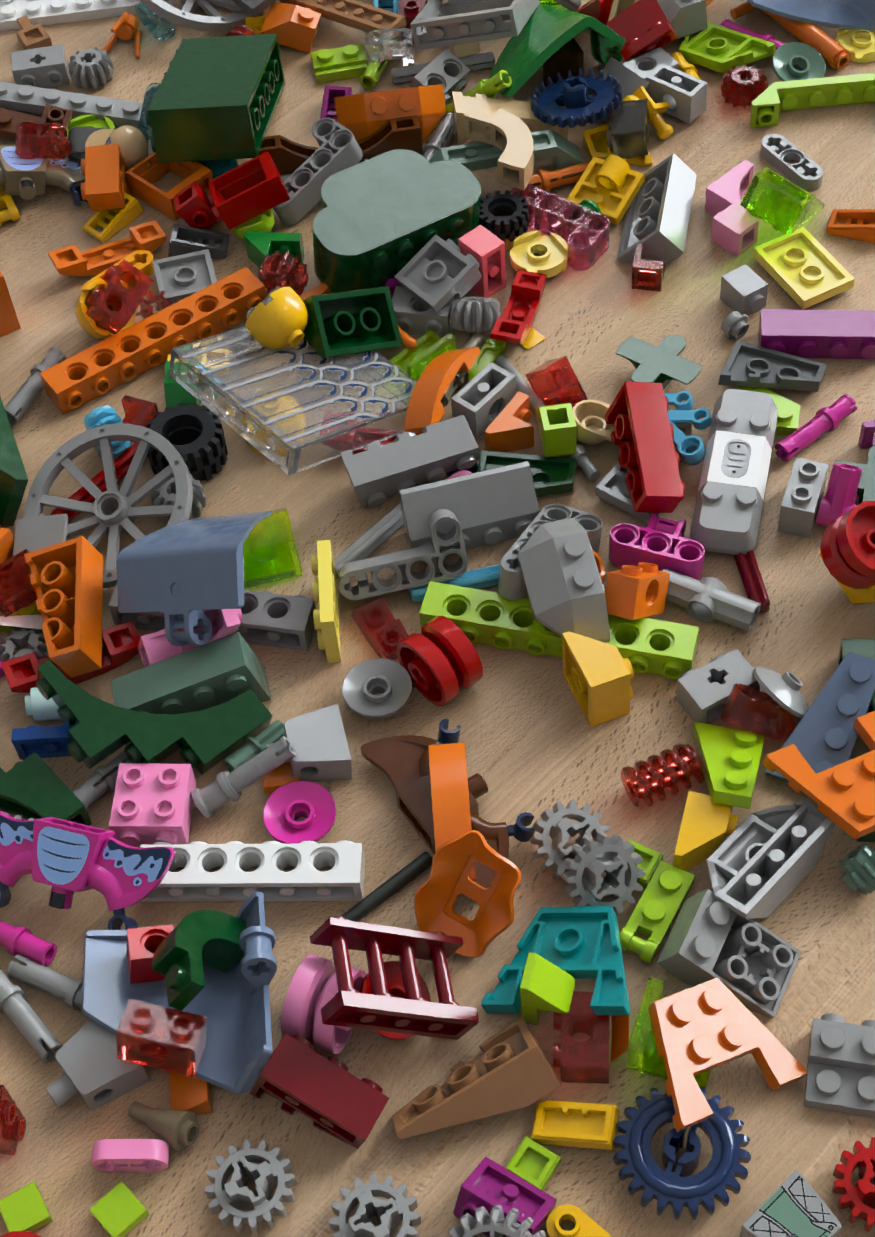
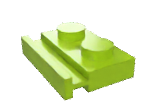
[311,44,368,84]

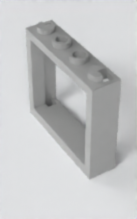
[410,0,540,50]

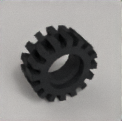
[479,190,529,242]

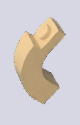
[464,108,534,190]

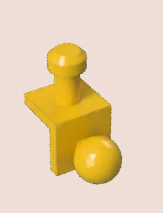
[620,86,673,140]

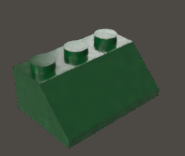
[303,286,403,358]

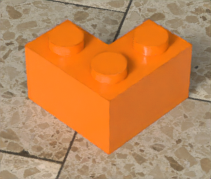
[81,144,130,211]

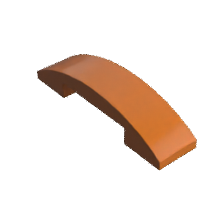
[48,220,167,276]
[404,347,481,433]
[428,742,476,882]

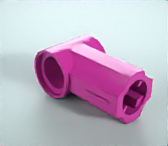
[816,463,863,527]

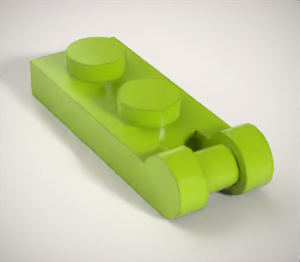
[620,860,695,964]

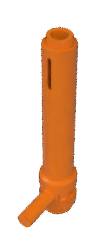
[730,1,850,70]

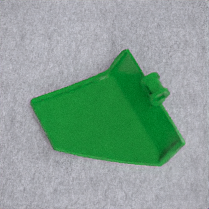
[488,4,626,98]

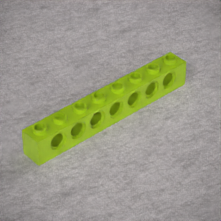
[419,581,699,679]

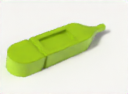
[468,334,507,383]

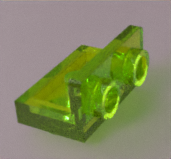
[386,331,456,389]

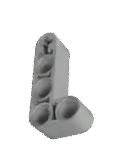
[273,118,363,225]
[498,504,603,600]
[338,509,468,600]

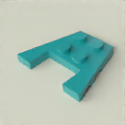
[481,906,630,1015]

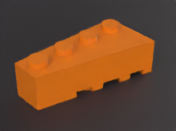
[24,536,103,678]

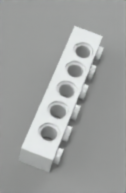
[140,840,366,902]

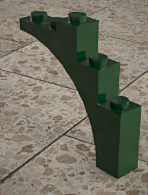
[36,660,273,775]
[0,752,92,826]

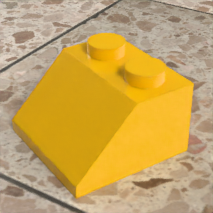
[562,631,634,727]

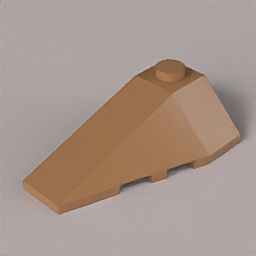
[392,1017,561,1140]

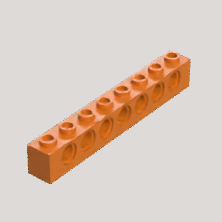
[40,267,267,415]

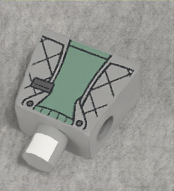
[740,1169,842,1237]

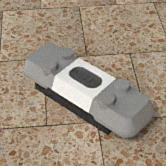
[690,389,778,555]

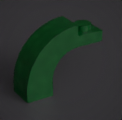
[152,910,247,1011]

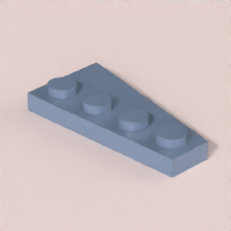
[765,652,875,783]

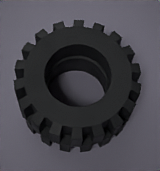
[146,403,228,483]

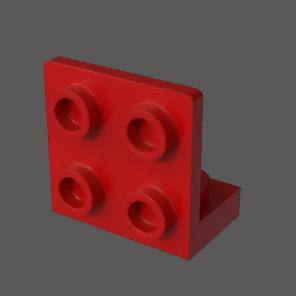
[607,0,678,62]

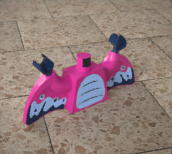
[0,811,175,930]

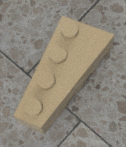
[452,92,568,145]

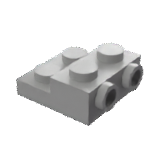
[394,234,483,313]
[804,1013,875,1118]

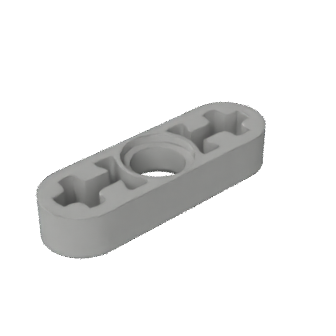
[760,134,823,191]

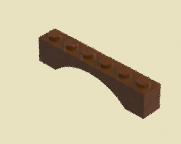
[258,115,423,175]

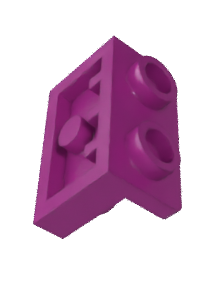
[453,1157,557,1237]

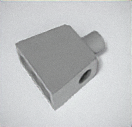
[266,704,352,781]
[45,1019,149,1110]

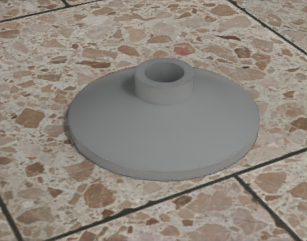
[342,658,412,718]
[753,666,809,719]

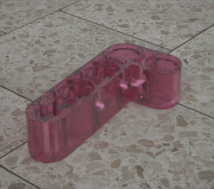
[511,184,610,271]

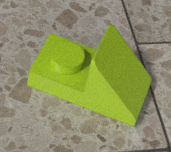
[520,952,576,1025]

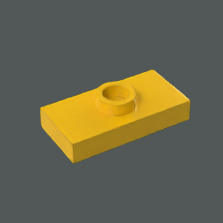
[531,1100,620,1150]

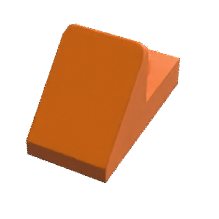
[484,391,534,452]

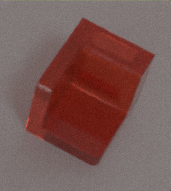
[631,244,665,292]
[121,395,159,443]

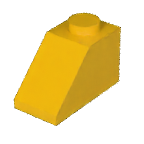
[673,791,738,871]

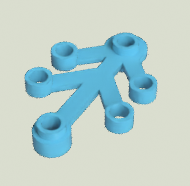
[664,391,712,465]

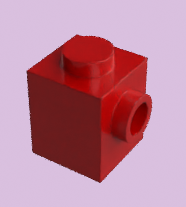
[173,181,217,229]

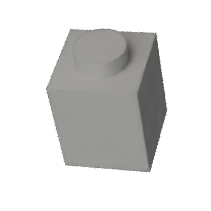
[720,264,768,316]

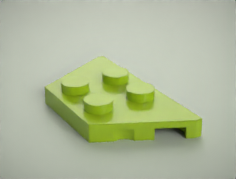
[679,22,776,73]

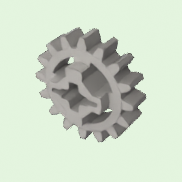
[530,800,610,880]
[561,832,646,913]
[205,1139,297,1234]
[329,1173,421,1237]

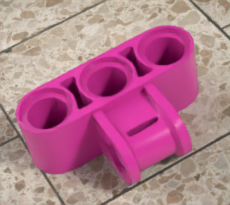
[608,513,705,580]

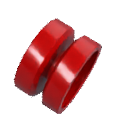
[820,501,875,589]
[396,616,483,707]

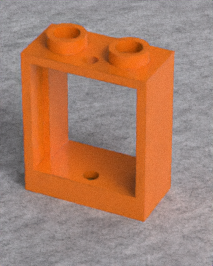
[126,152,213,221]

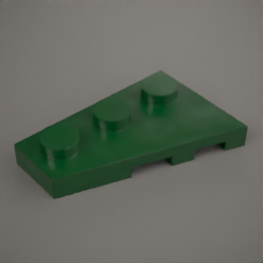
[477,450,577,497]

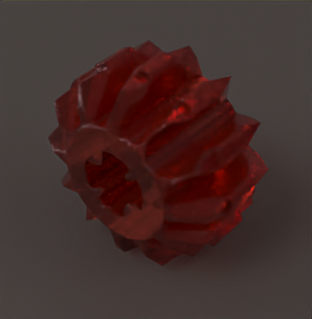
[721,64,768,109]
[258,250,309,296]

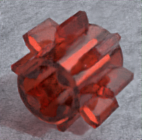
[136,289,173,319]

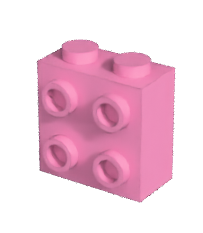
[109,763,197,847]

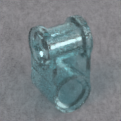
[135,2,176,40]

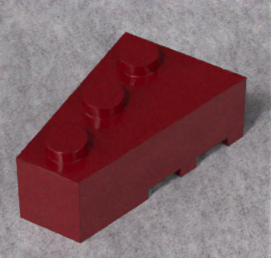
[249,1033,389,1149]

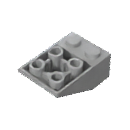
[656,888,801,1019]

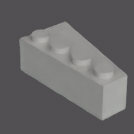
[340,415,481,508]

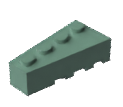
[111,632,271,715]

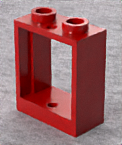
[207,151,290,230]

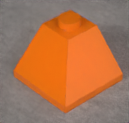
[260,2,321,54]

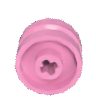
[280,953,366,1054]

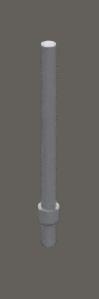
[496,355,601,481]

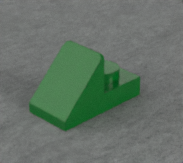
[244,231,305,277]

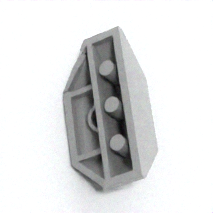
[517,518,610,643]
[706,799,836,919]

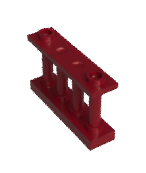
[310,917,479,1040]

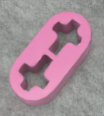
[91,1139,170,1172]

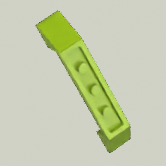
[750,73,875,128]

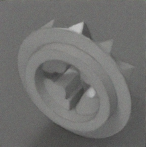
[0,628,49,662]

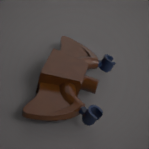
[361,719,535,888]

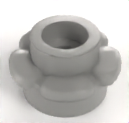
[721,311,749,339]

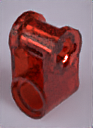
[15,121,71,159]
[720,683,795,740]

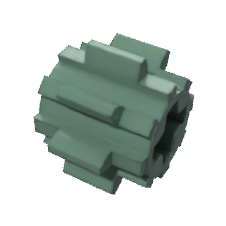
[840,843,875,895]

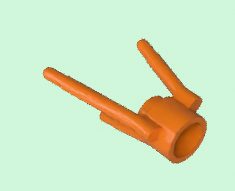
[103,12,143,59]

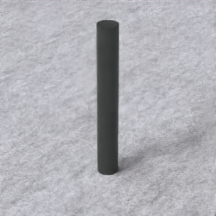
[340,851,433,922]

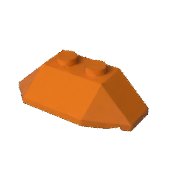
[334,84,446,144]

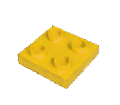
[566,155,645,225]

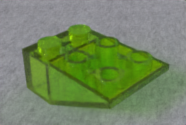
[740,166,825,235]

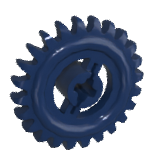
[530,68,622,128]
[613,1087,751,1220]

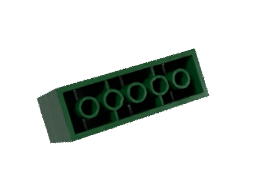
[145,33,285,163]

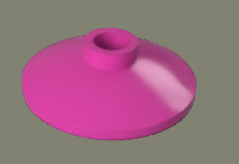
[263,781,336,844]

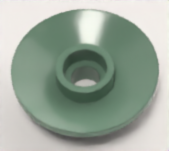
[772,42,826,81]

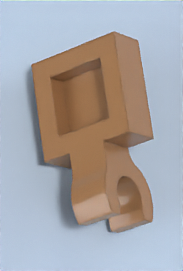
[16,15,52,50]

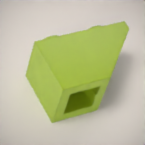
[534,403,577,457]

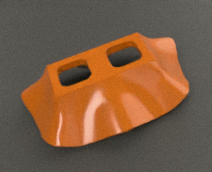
[414,830,521,958]

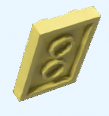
[753,227,855,310]
[311,540,341,663]

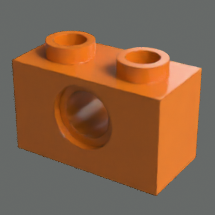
[605,562,670,620]

